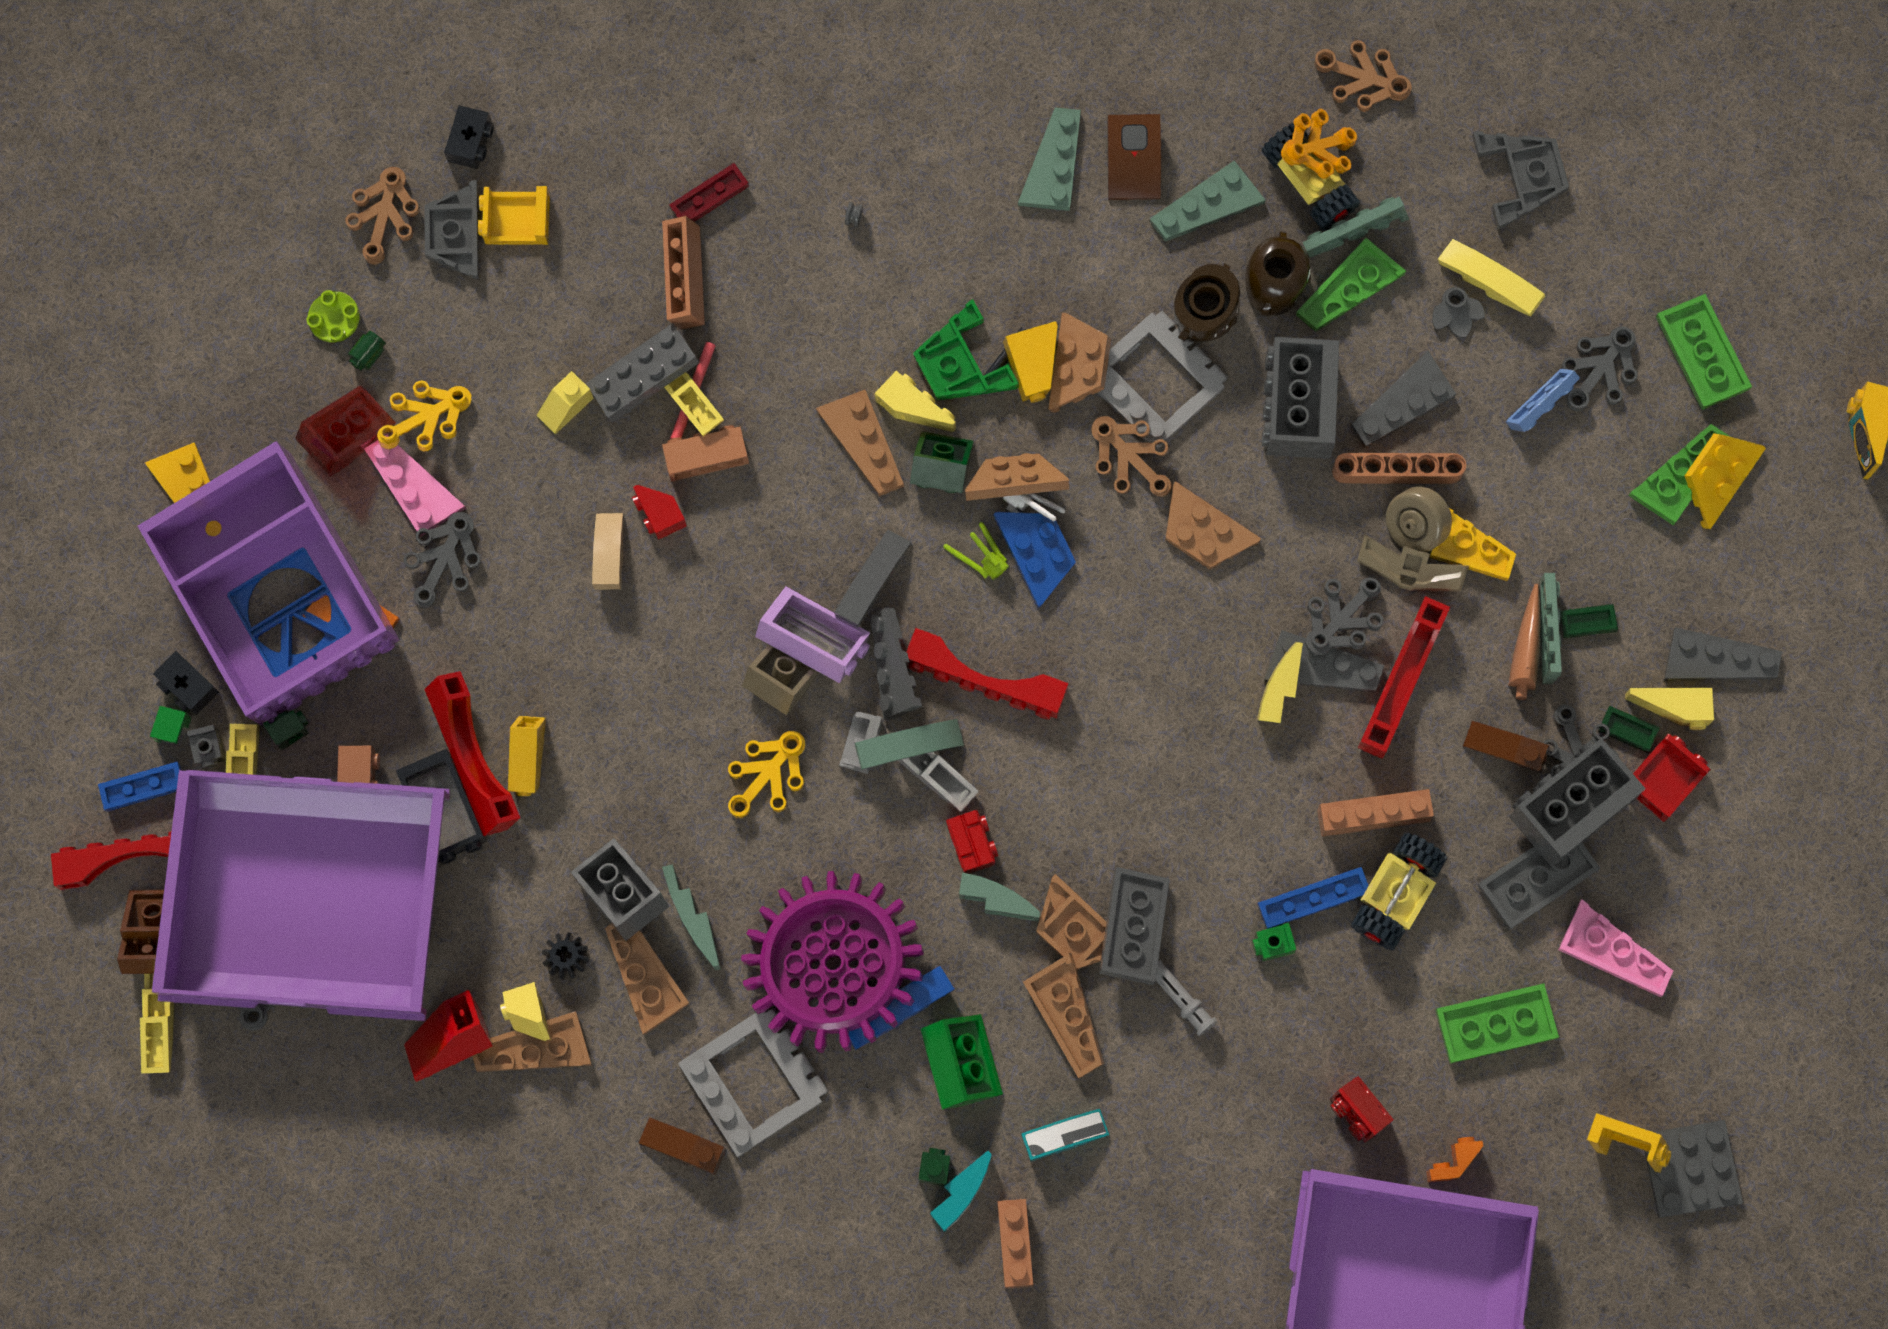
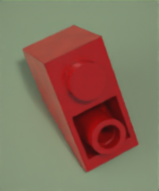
[632,485,687,540]

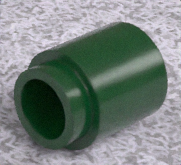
[348,331,386,371]

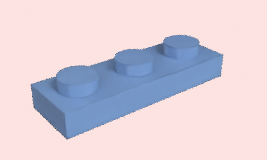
[1505,369,1580,432]

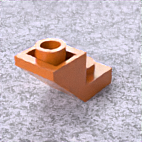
[1426,1137,1483,1183]

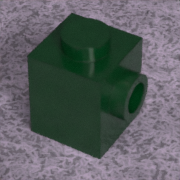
[918,1148,951,1186]

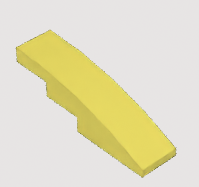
[1438,239,1545,317]
[664,372,724,437]
[226,724,259,775]
[140,974,174,1073]

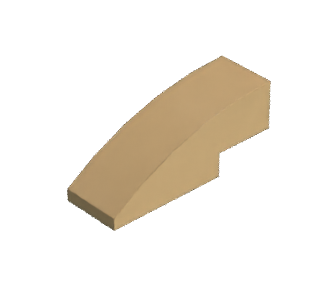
[592,513,623,590]

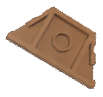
[1048,313,1111,413]
[965,453,1069,501]
[1165,481,1261,569]
[1036,874,1106,970]

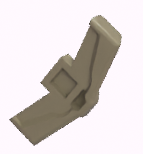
[1357,535,1469,592]

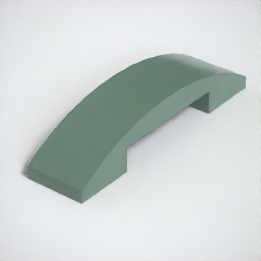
[854,719,964,770]

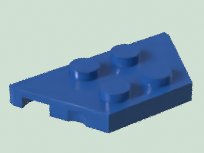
[993,512,1076,608]

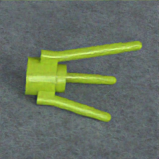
[943,522,1009,580]

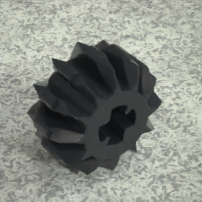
[542,932,589,980]

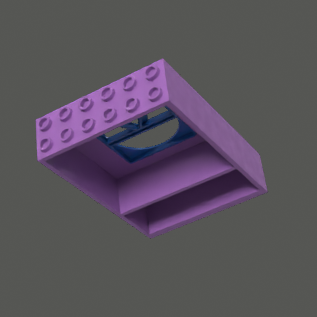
[138,441,400,725]

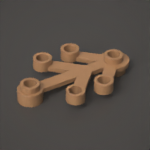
[1314,40,1412,112]
[345,167,420,265]
[1092,416,1172,497]

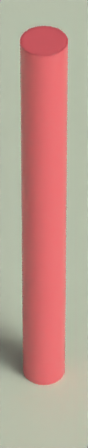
[670,342,716,439]

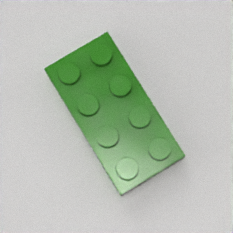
[1656,294,1752,410]
[1435,984,1559,1064]

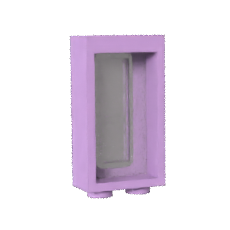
[755,586,870,683]

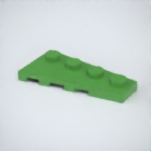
[1296,238,1406,332]
[1628,424,1730,526]

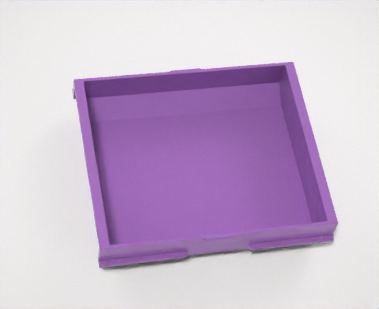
[152,770,450,1021]
[1285,1169,1539,1329]

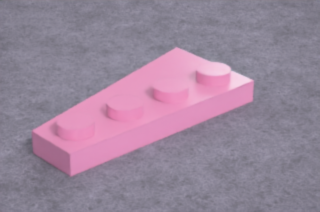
[364,435,466,537]
[1558,899,1673,997]

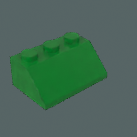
[920,1014,1003,1110]

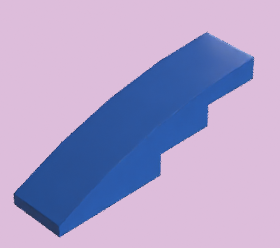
[849,966,954,1050]

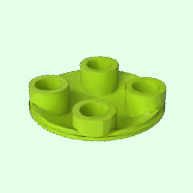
[306,290,360,343]

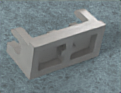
[839,712,883,774]

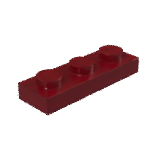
[669,163,749,222]

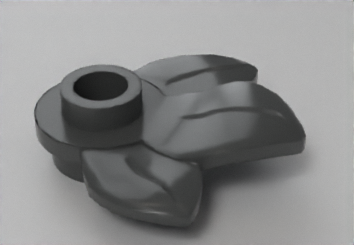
[1432,287,1485,338]

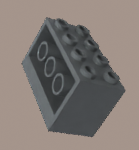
[1261,337,1339,459]
[1509,738,1646,867]

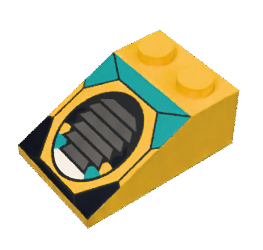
[1846,381,1888,480]

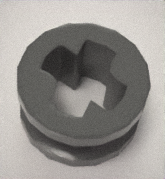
[845,202,863,228]

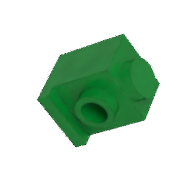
[1252,923,1296,961]

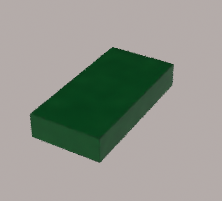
[1560,604,1618,639]
[1598,705,1660,753]

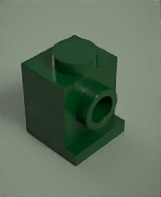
[263,710,309,751]

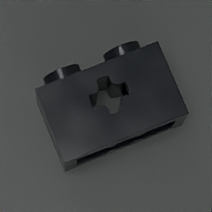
[444,105,494,169]
[153,651,219,715]

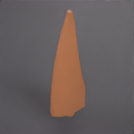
[1508,584,1541,700]

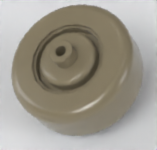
[1386,487,1452,552]

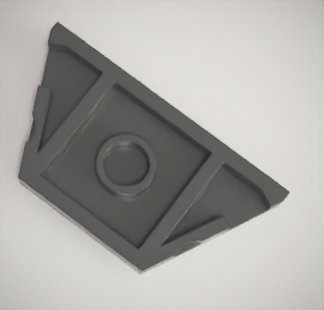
[424,180,479,279]

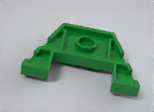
[913,299,1019,401]

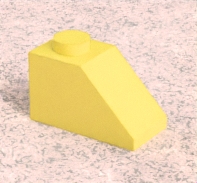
[537,371,594,434]
[500,982,550,1041]

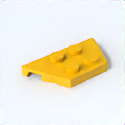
[1685,434,1766,529]

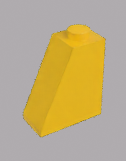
[1003,321,1058,403]
[508,716,546,796]

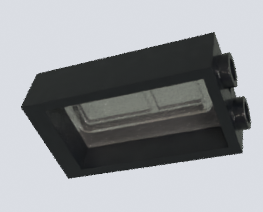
[396,749,487,864]

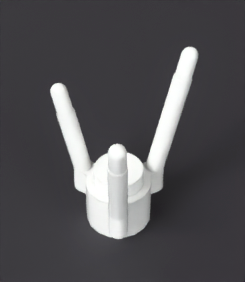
[1003,493,1065,521]

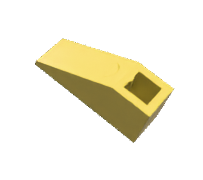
[875,371,956,432]

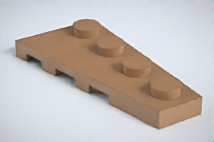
[816,390,904,496]
[605,924,689,1035]
[1023,953,1104,1078]
[472,1011,592,1072]

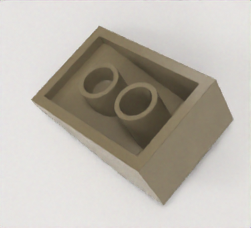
[742,620,836,715]

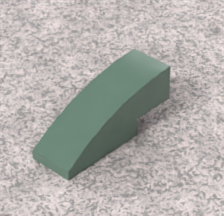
[959,873,1040,922]

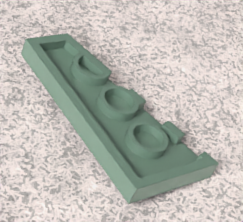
[1018,108,1081,211]
[1150,161,1266,242]
[1540,573,1562,685]

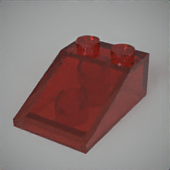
[295,385,396,477]

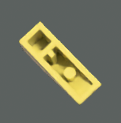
[1625,688,1714,730]

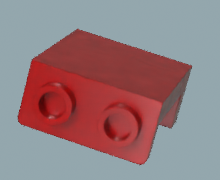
[1633,734,1711,822]

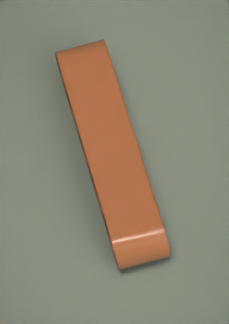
[1332,453,1466,484]

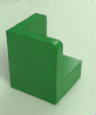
[150,706,191,744]

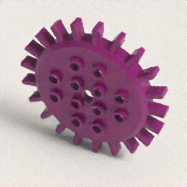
[741,871,924,1053]

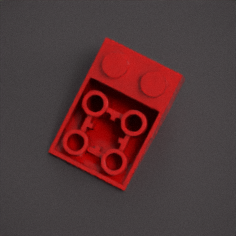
[404,990,493,1082]
[1330,1076,1394,1143]

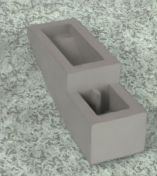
[898,752,979,812]

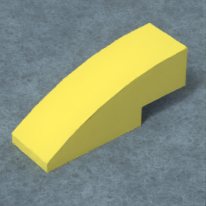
[1257,642,1303,723]

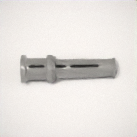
[1156,960,1218,1037]

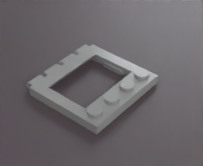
[1098,311,1229,450]
[678,1008,829,1157]

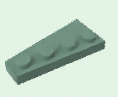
[1303,196,1409,258]

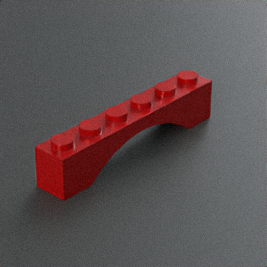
[1358,596,1450,759]
[906,628,1069,720]
[424,671,521,836]
[51,831,172,890]

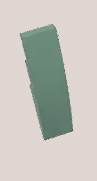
[662,864,721,970]

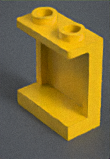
[478,186,550,245]
[1587,1113,1671,1173]

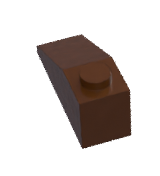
[1463,721,1550,774]
[638,1117,726,1176]

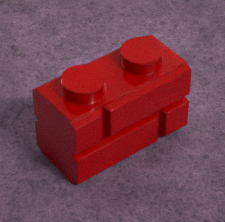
[946,810,998,874]

